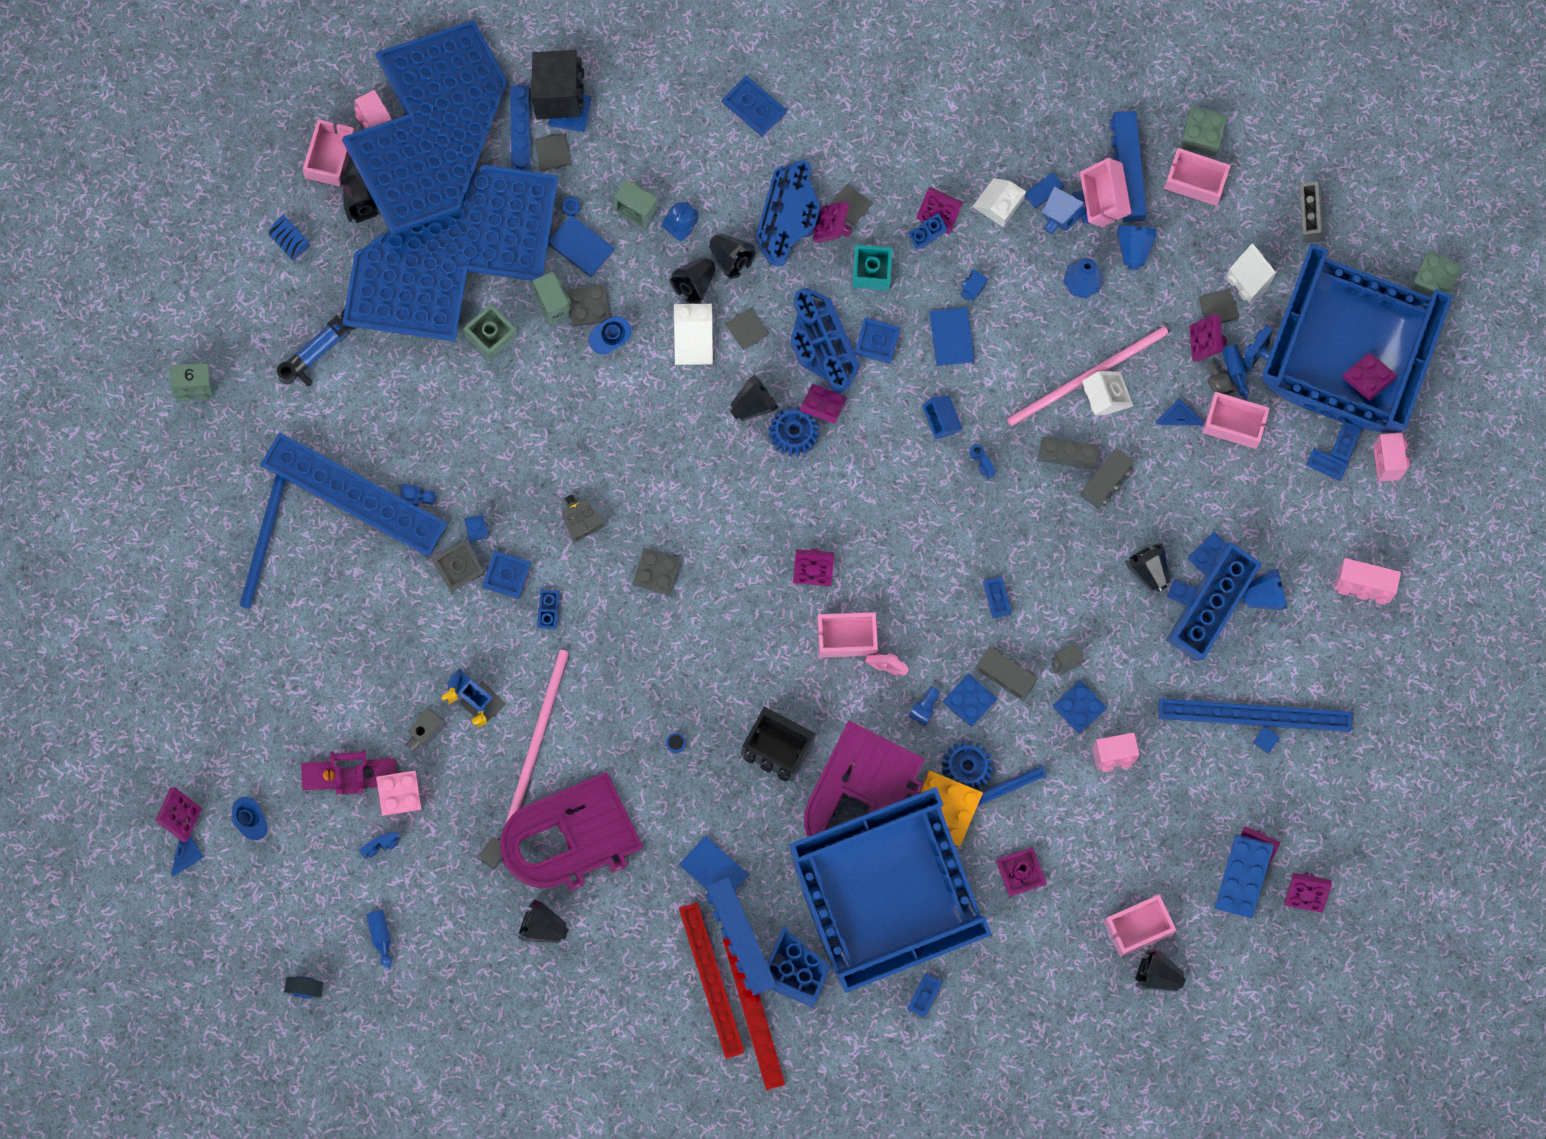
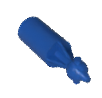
[1222,345,1249,400]
[366,910,392,970]

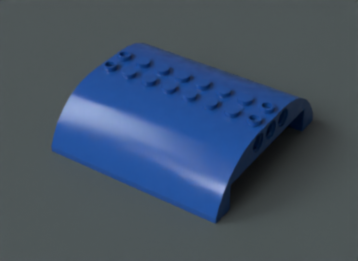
[1262,243,1453,433]
[789,787,992,993]

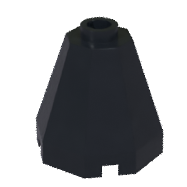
[343,175,378,223]
[709,234,756,279]
[670,258,716,304]
[730,375,779,421]
[1124,543,1170,592]
[518,899,569,943]
[1135,948,1186,992]

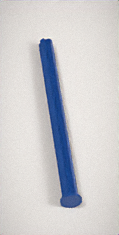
[240,475,286,609]
[978,764,1047,806]

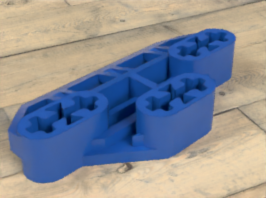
[755,160,820,266]
[790,288,860,393]

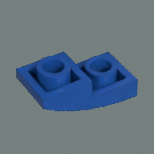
[908,213,948,250]
[537,590,560,629]
[359,832,399,859]

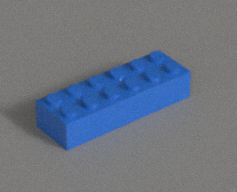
[1166,543,1262,661]

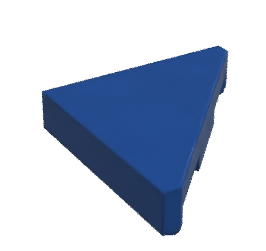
[1155,398,1205,426]
[171,836,204,877]

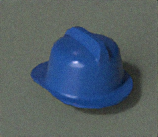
[662,202,699,242]
[589,316,631,354]
[231,797,268,840]

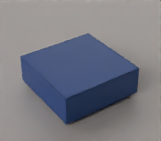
[1253,726,1280,754]

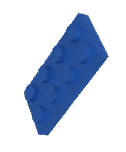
[1214,834,1274,919]

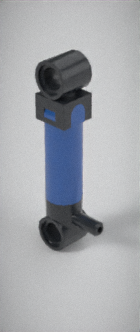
[277,308,356,387]

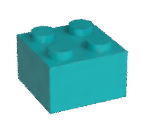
[851,245,893,291]

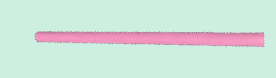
[1006,326,1169,427]
[505,650,569,824]

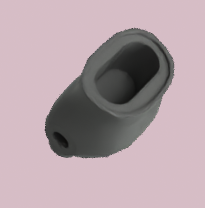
[1208,362,1234,394]

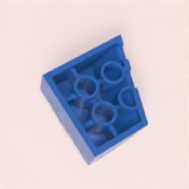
[767,926,831,1008]

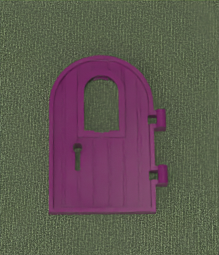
[804,720,925,837]
[500,772,643,892]

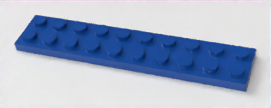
[260,432,448,557]

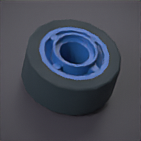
[284,976,324,998]

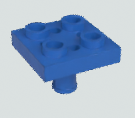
[1243,325,1273,372]

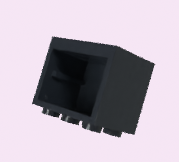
[531,50,585,120]
[741,706,816,782]

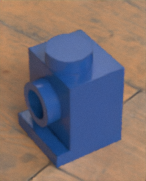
[960,269,988,302]

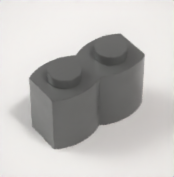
[1050,643,1084,675]

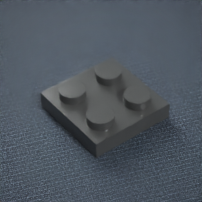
[567,284,610,327]
[432,540,484,593]
[633,548,681,596]

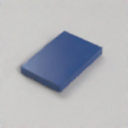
[721,75,787,137]
[548,215,615,277]
[929,307,974,366]
[679,836,749,891]

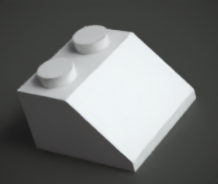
[973,178,1026,227]
[1082,371,1133,415]

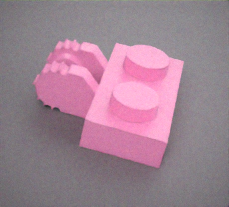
[865,653,908,675]

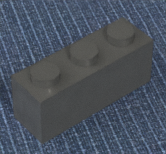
[1300,181,1326,243]
[1038,437,1099,470]
[1080,448,1134,509]
[975,647,1038,701]

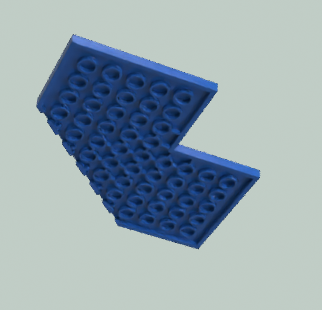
[342,20,507,235]
[343,165,558,342]

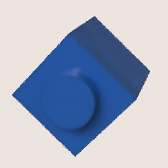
[464,514,488,542]

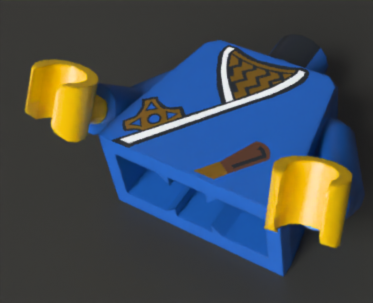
[442,669,493,727]

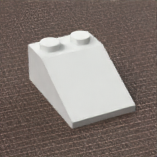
[1227,244,1276,304]
[674,304,713,365]

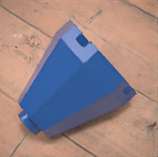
[1117,226,1157,270]
[1063,258,1104,299]
[1242,569,1288,610]

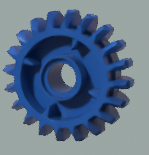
[768,406,820,457]
[941,741,994,790]

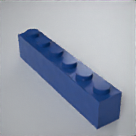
[1109,111,1146,222]
[705,878,775,996]

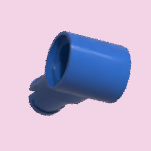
[908,687,940,726]

